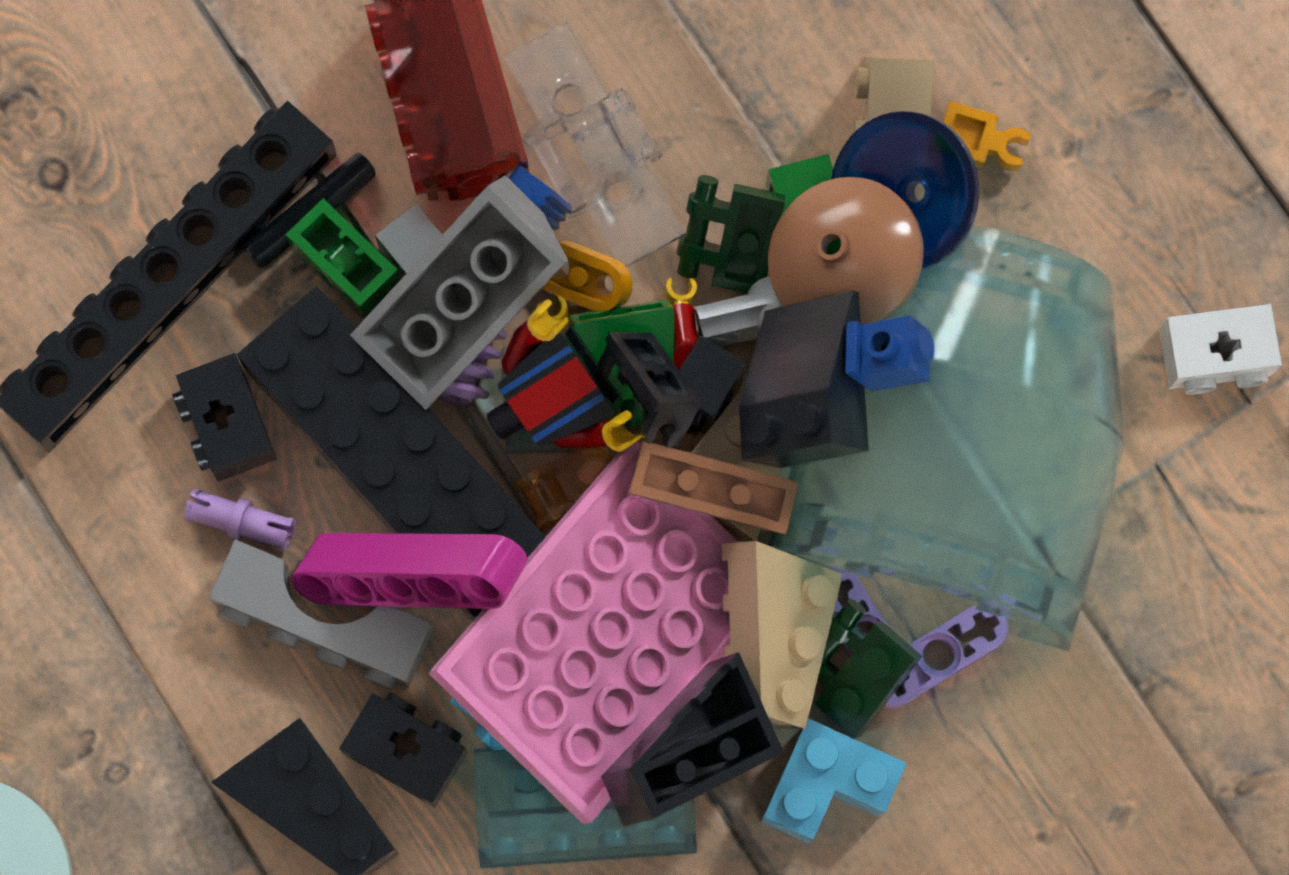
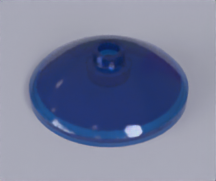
[831,111,980,269]

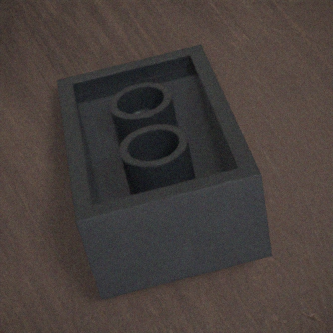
[739,290,869,468]

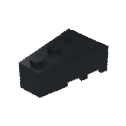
[601,652,784,827]

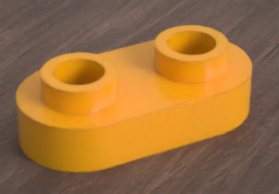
[542,240,632,312]

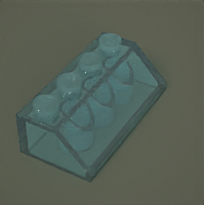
[474,748,697,869]

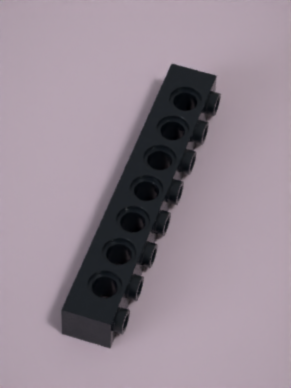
[0,100,337,453]

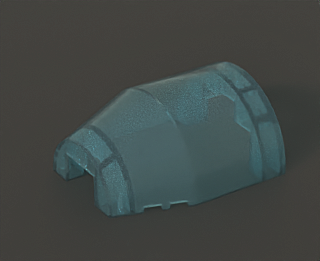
[768,224,1125,651]

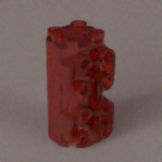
[364,0,529,201]

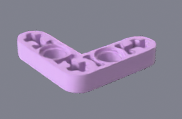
[831,567,1008,708]

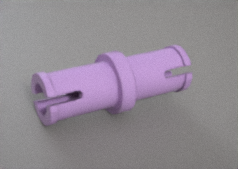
[184,488,296,551]

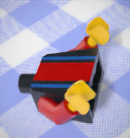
[487,299,642,452]

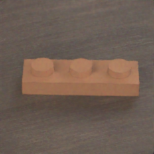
[628,441,799,535]

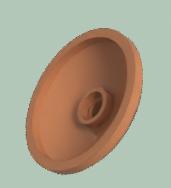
[768,177,924,324]

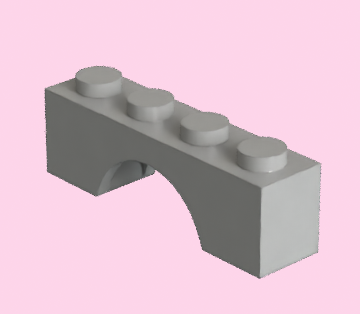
[208,539,434,691]

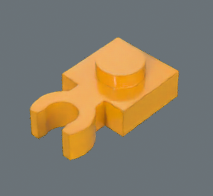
[933,101,1031,171]

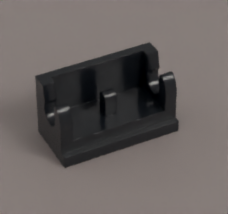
[597,332,702,448]

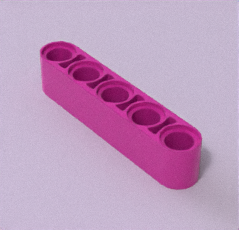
[291,533,528,609]

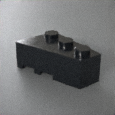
[211,718,399,875]

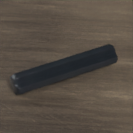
[244,153,376,268]

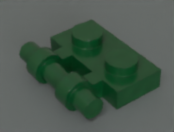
[676,175,786,294]
[815,599,922,739]

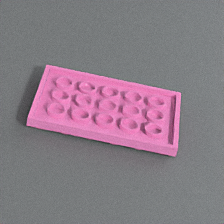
[428,441,738,824]

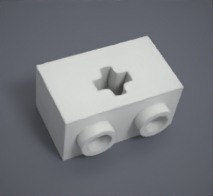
[1159,304,1282,395]

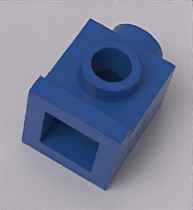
[845,315,935,392]

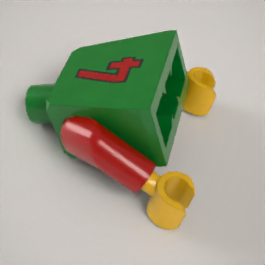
[536,278,697,428]

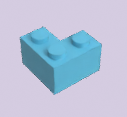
[761,718,907,844]

